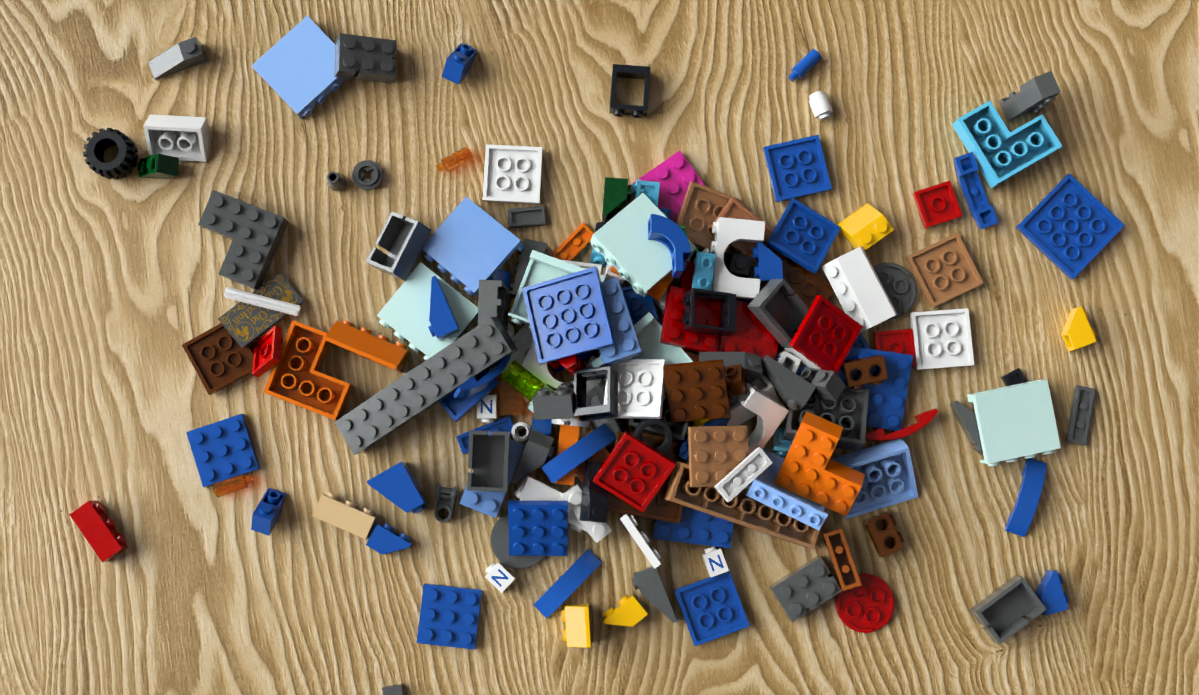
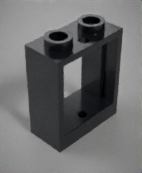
[609,64,651,118]
[682,288,736,336]
[573,365,618,422]

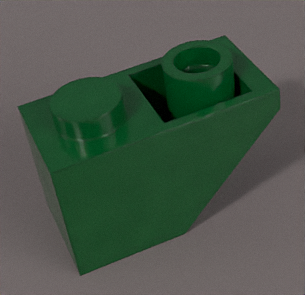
[137,154,179,179]

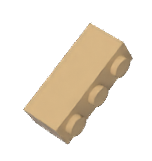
[312,493,378,539]

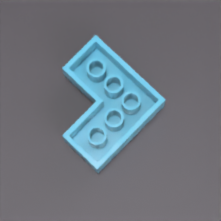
[952,101,1062,189]

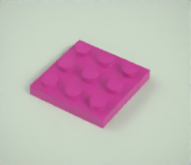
[634,151,705,223]

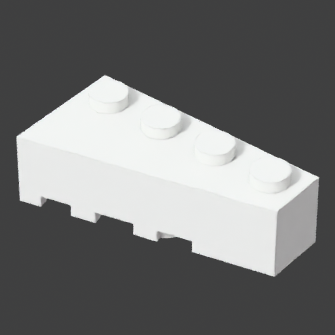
[513,475,587,533]

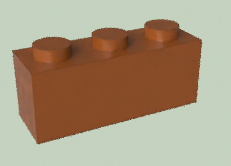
[823,528,862,592]

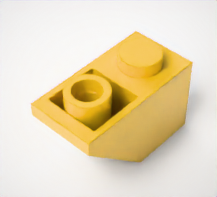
[1061,306,1097,351]
[602,594,648,627]

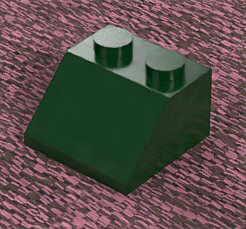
[602,177,632,222]

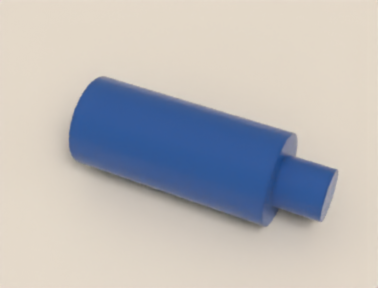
[788,49,822,82]

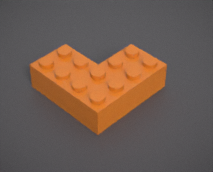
[263,320,354,420]
[774,411,865,517]

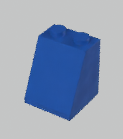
[367,462,429,514]

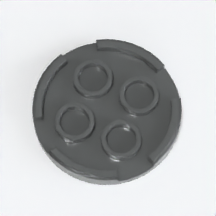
[873,262,917,320]
[491,513,543,569]

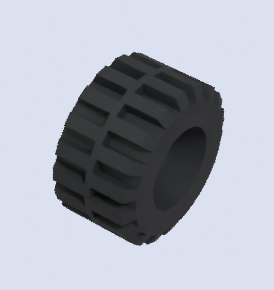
[83,128,138,180]

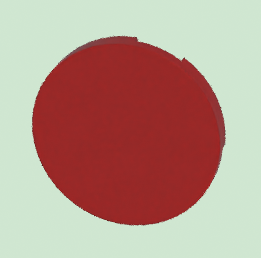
[835,573,895,633]

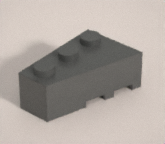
[999,71,1061,121]
[478,280,512,331]

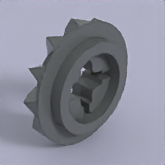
[352,160,383,190]

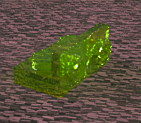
[500,360,545,401]

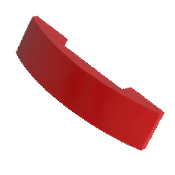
[865,408,938,441]

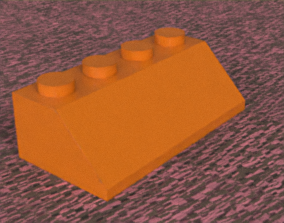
[324,320,410,373]

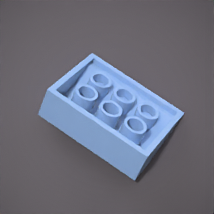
[831,438,918,520]

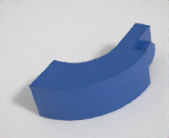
[648,214,691,278]

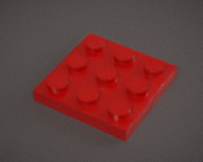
[660,285,721,352]
[789,295,863,374]
[717,300,779,360]
[593,432,676,512]

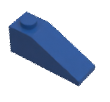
[428,276,460,340]

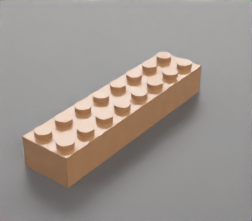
[663,462,825,549]

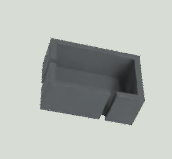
[334,33,397,83]
[366,211,431,281]
[747,279,809,348]
[467,430,510,492]
[769,556,842,623]
[969,575,1047,645]

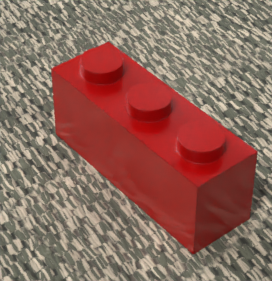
[69,500,128,562]

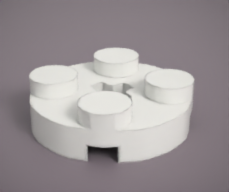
[551,417,590,427]

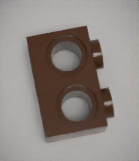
[842,354,888,389]
[863,512,904,557]

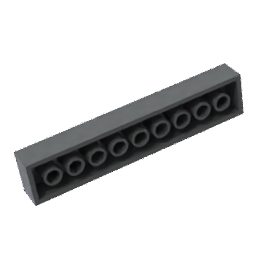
[335,317,518,455]

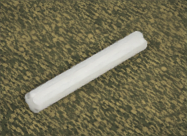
[224,287,301,316]

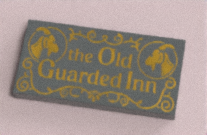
[218,272,304,349]

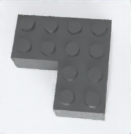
[198,190,289,290]

